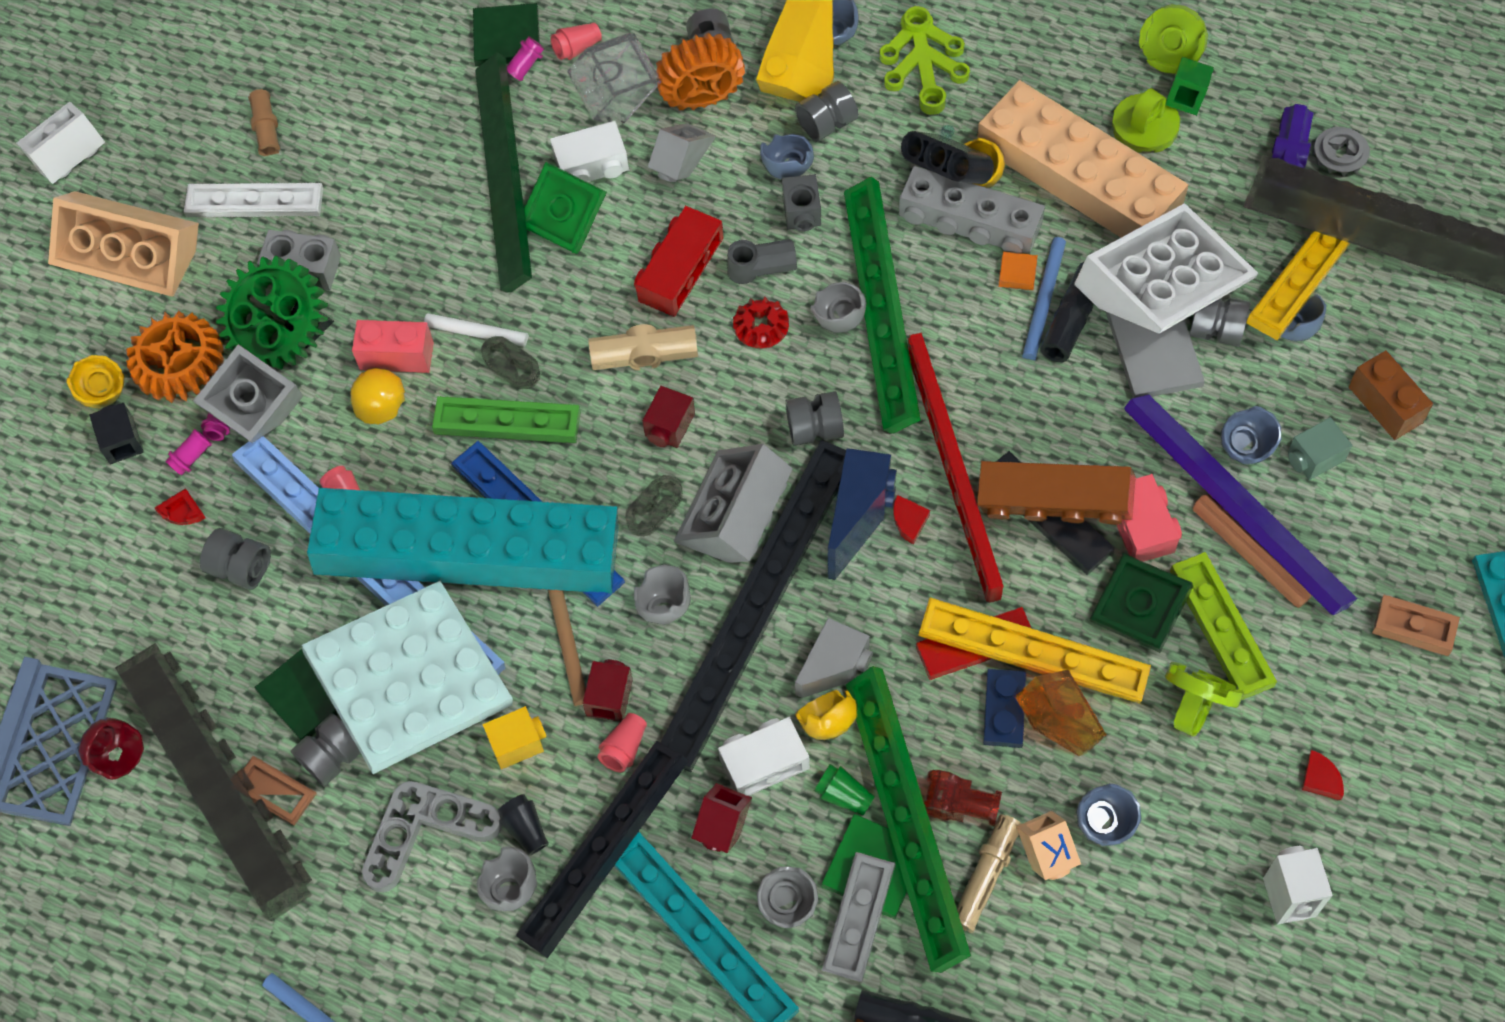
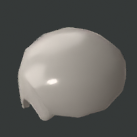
[810,282,866,333]
[634,564,691,625]
[477,846,537,911]
[756,867,819,928]

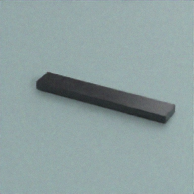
[516,741,689,959]

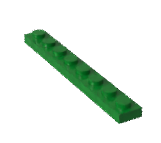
[844,177,921,434]
[846,666,971,973]

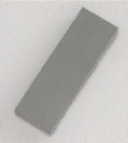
[822,852,895,982]

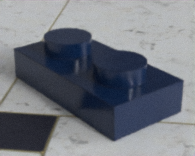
[983,669,1026,748]

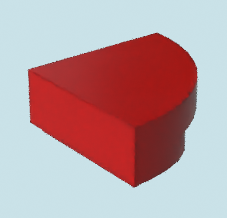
[154,488,206,525]
[893,495,931,545]
[1301,750,1344,800]

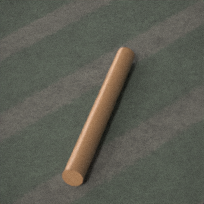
[548,589,586,706]

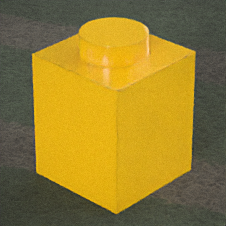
[482,706,547,770]

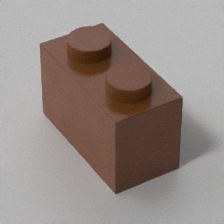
[1349,350,1433,440]

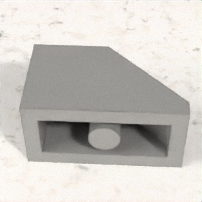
[648,123,716,182]
[795,618,873,698]

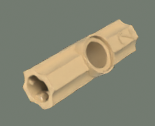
[589,324,698,370]

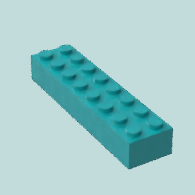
[307,488,619,593]

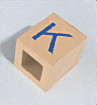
[1016,811,1081,880]

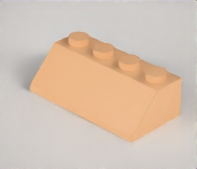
[48,191,199,297]

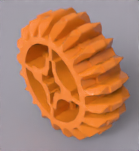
[654,32,745,111]
[126,310,224,403]

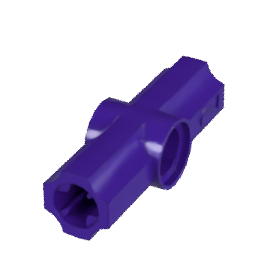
[1266,104,1314,204]

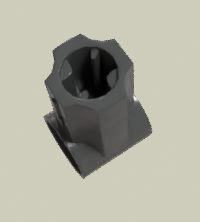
[727,239,797,284]

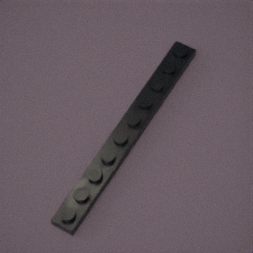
[660,440,846,772]

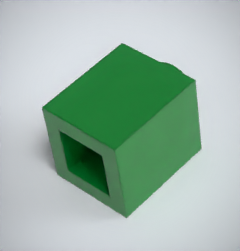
[1166,57,1214,116]

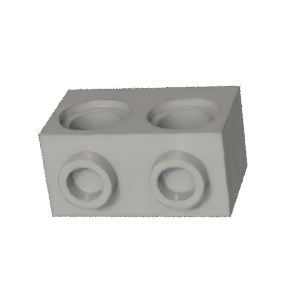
[257,230,341,291]

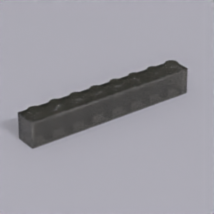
[1243,155,1505,295]
[115,643,312,922]

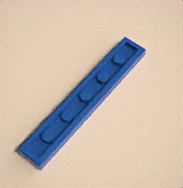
[451,440,625,607]

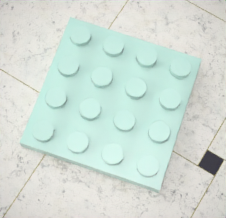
[302,581,513,774]

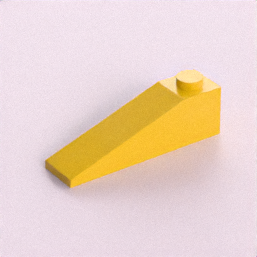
[756,0,834,102]

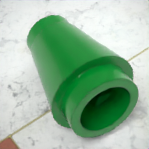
[814,764,875,816]

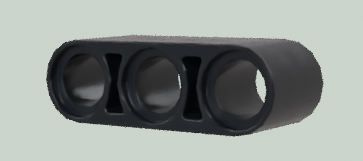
[901,131,994,184]

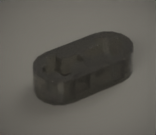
[481,336,541,389]
[625,475,683,537]

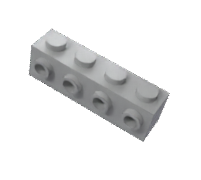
[899,166,1045,254]

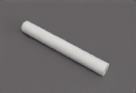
[424,313,529,347]

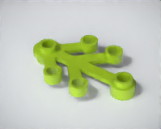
[879,6,970,115]

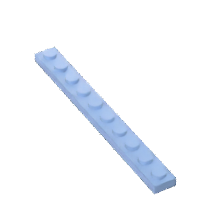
[232,436,505,675]

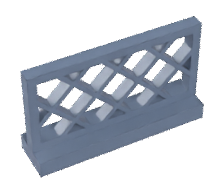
[0,656,117,826]

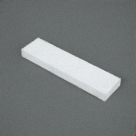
[184,183,323,217]

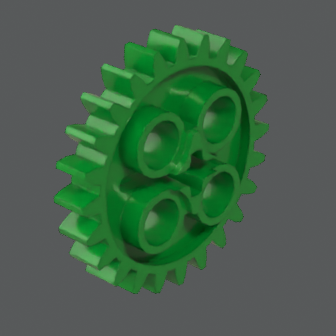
[216,256,328,370]

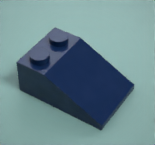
[828,448,897,580]

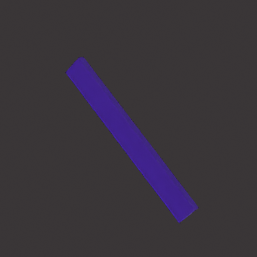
[1124,394,1358,615]

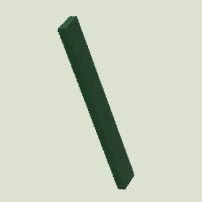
[475,53,532,293]

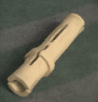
[957,814,1022,933]

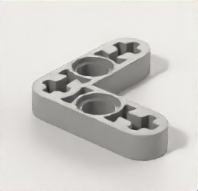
[362,781,502,893]

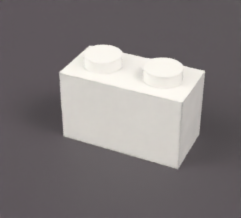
[17,102,105,184]
[550,121,629,182]
[718,717,810,796]
[1263,846,1333,925]

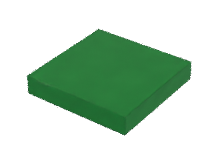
[524,162,607,254]
[822,814,907,919]

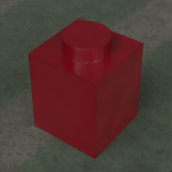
[642,385,695,448]
[582,659,633,722]
[691,783,752,853]

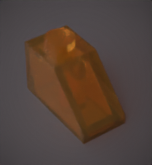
[1015,670,1107,756]

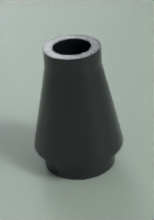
[497,794,549,856]

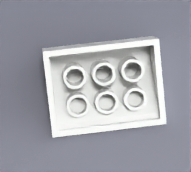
[1074,203,1258,334]

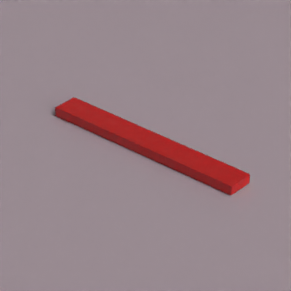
[908,332,1004,603]

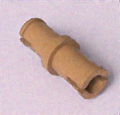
[248,89,280,156]

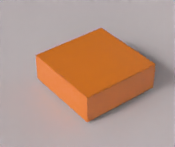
[998,252,1038,291]

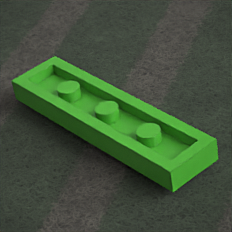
[432,396,581,443]

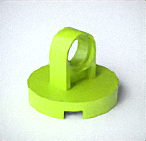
[1139,4,1208,74]
[1112,88,1181,153]
[1165,662,1244,737]

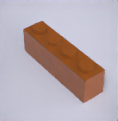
[977,461,1136,525]

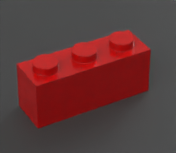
[634,205,724,317]

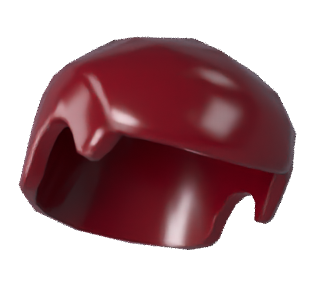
[78,717,144,780]

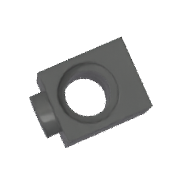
[782,174,821,232]

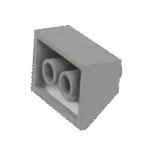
[674,444,793,563]

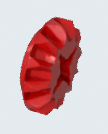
[733,296,789,348]

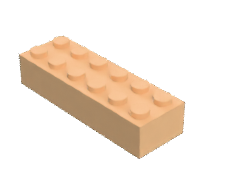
[977,80,1189,237]

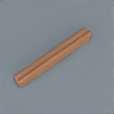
[1193,494,1312,608]

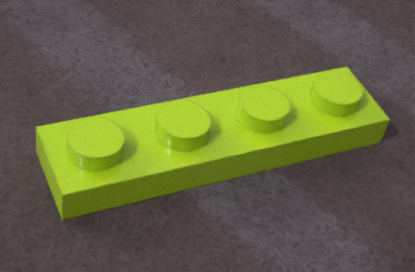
[1170,552,1277,700]

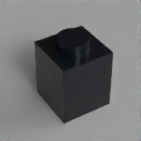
[89,402,144,465]

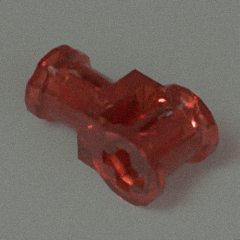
[924,770,1002,826]

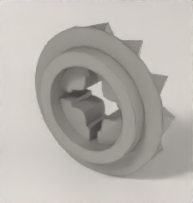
[1313,127,1370,177]

